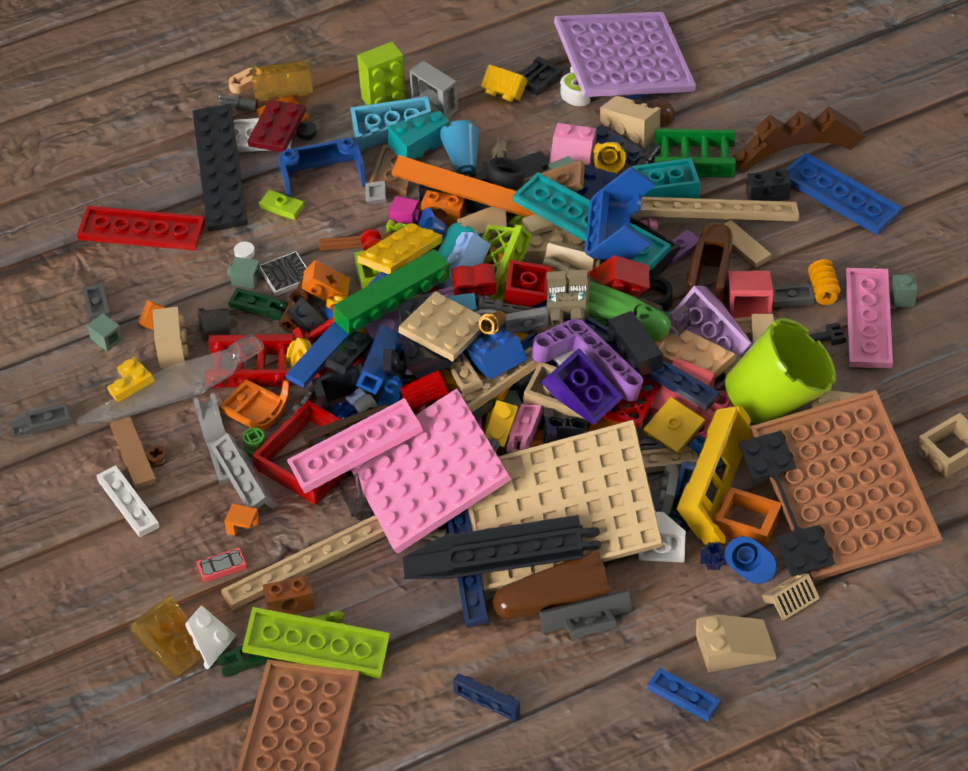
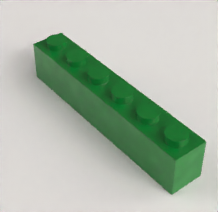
[333,249,450,335]

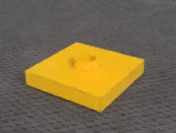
[643,397,706,455]

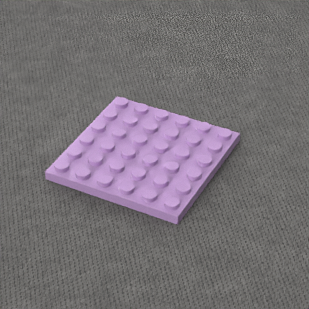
[554,12,696,97]

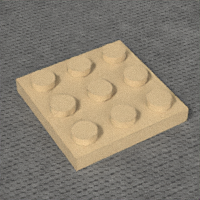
[399,291,482,361]

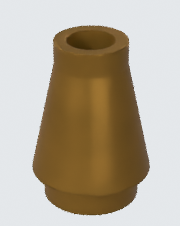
[479,311,506,335]

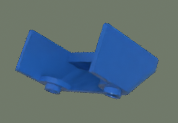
[278,138,366,197]
[585,166,656,260]

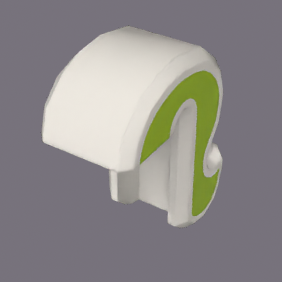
[560,66,590,106]

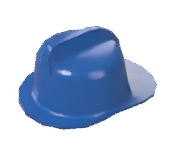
[418,208,446,239]
[725,536,776,584]

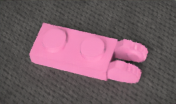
[506,404,543,454]

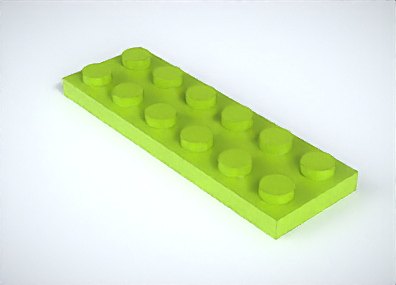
[242,607,390,679]

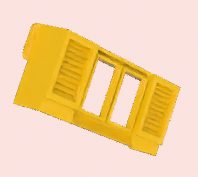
[677,405,753,544]

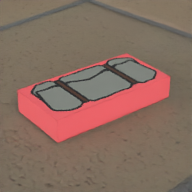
[196,548,247,583]

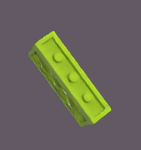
[482,225,533,300]

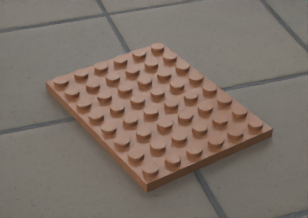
[750,390,943,582]

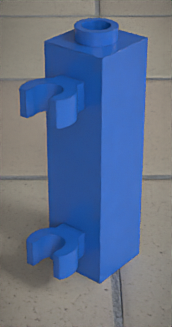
[356,324,405,395]

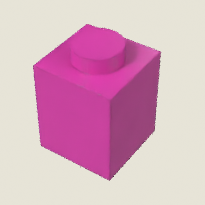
[389,196,421,224]

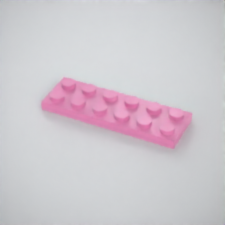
[846,268,893,368]
[287,398,423,493]

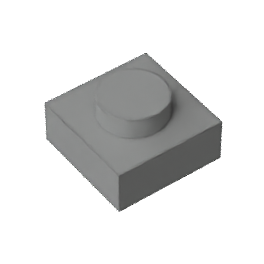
[365,181,387,205]

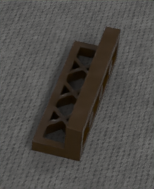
[302,404,389,449]

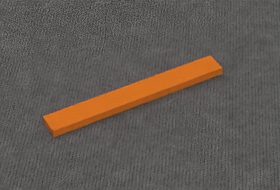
[391,155,535,217]

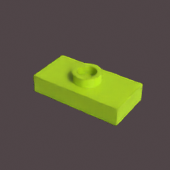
[259,190,305,220]

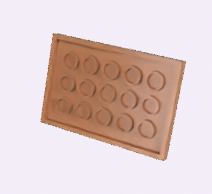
[237,659,360,771]

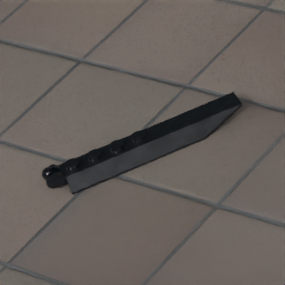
[403,515,601,579]

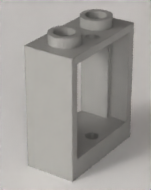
[409,61,458,118]

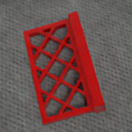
[598,375,662,428]

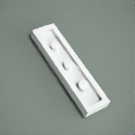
[96,465,159,538]

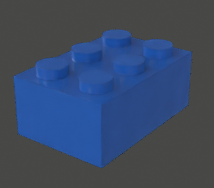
[463,327,528,380]

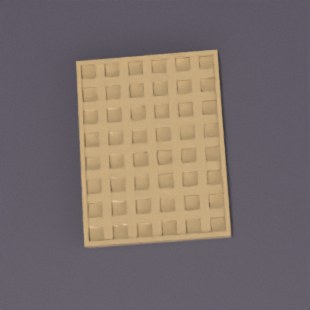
[468,420,663,593]

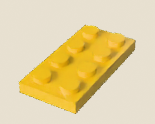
[358,223,443,274]

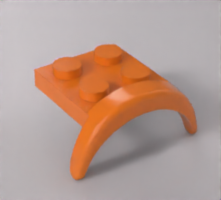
[219,379,290,431]

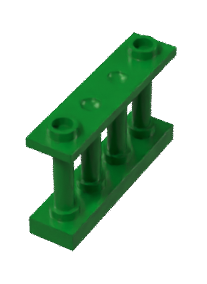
[655,129,735,178]

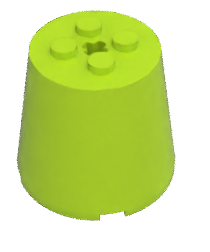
[725,318,836,424]

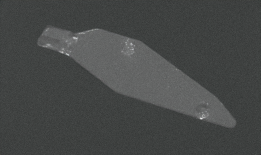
[77,333,264,425]

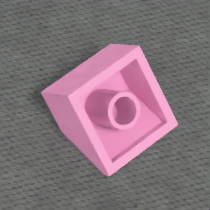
[550,123,596,172]

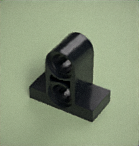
[541,408,588,444]

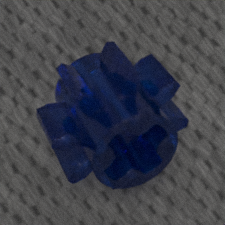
[331,402,357,419]
[700,542,727,570]

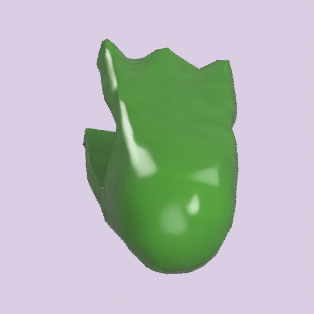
[588,281,671,342]

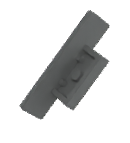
[539,590,632,639]

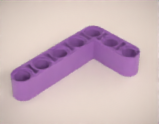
[531,319,643,401]

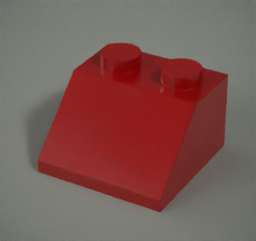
[590,255,650,296]
[503,260,551,307]

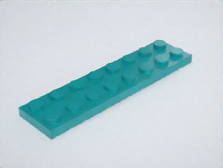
[513,172,671,272]

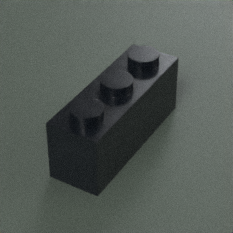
[607,310,663,376]

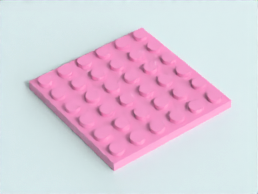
[351,389,512,554]

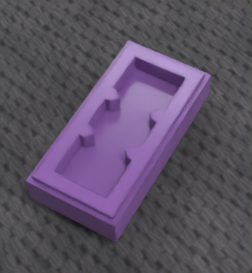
[669,230,700,265]

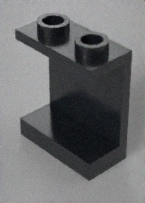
[312,363,373,414]

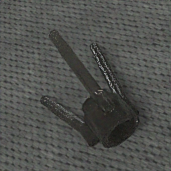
[336,473,374,520]

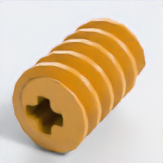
[808,259,841,305]

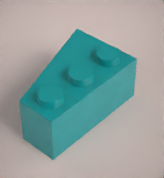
[388,111,450,159]

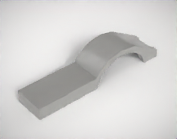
[476,307,549,334]
[193,393,230,484]

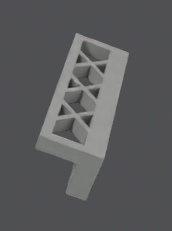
[210,433,278,509]

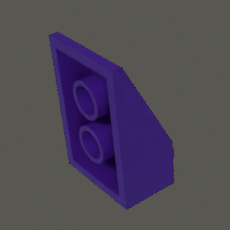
[541,348,623,425]

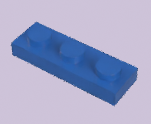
[647,668,721,722]

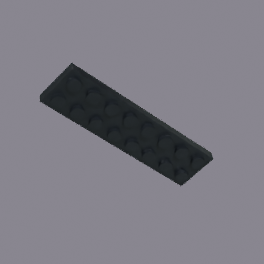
[192,104,248,232]

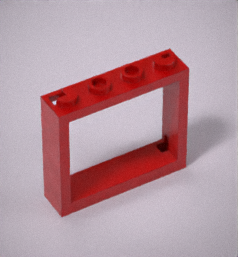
[252,401,348,505]

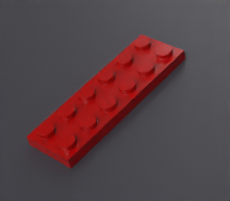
[77,206,205,251]

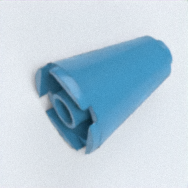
[440,120,479,177]

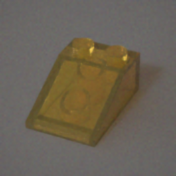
[129,595,203,678]

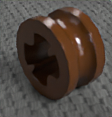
[146,445,167,467]

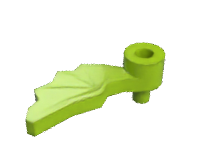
[385,220,407,233]

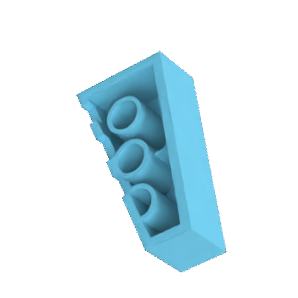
[350,96,431,152]

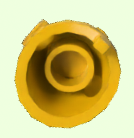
[593,142,626,176]

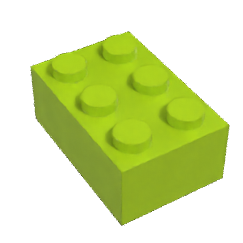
[357,42,406,105]

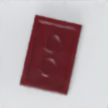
[247,100,306,152]

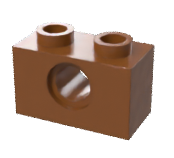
[263,575,314,614]

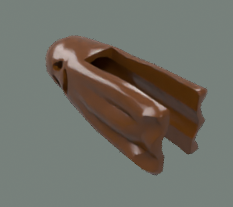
[684,223,733,304]
[493,549,612,619]

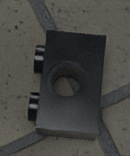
[746,169,791,201]

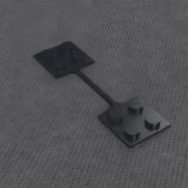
[739,430,835,577]

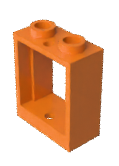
[713,487,782,549]

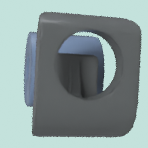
[345,387,378,413]

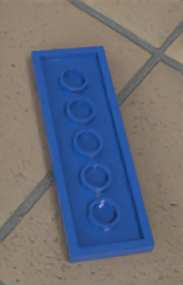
[786,152,903,235]

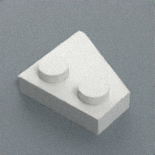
[185,605,236,670]

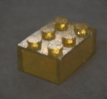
[252,60,313,101]

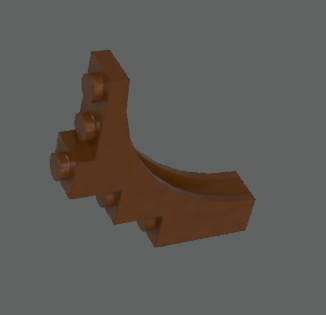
[733,106,865,173]

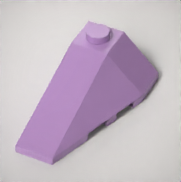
[669,286,752,357]

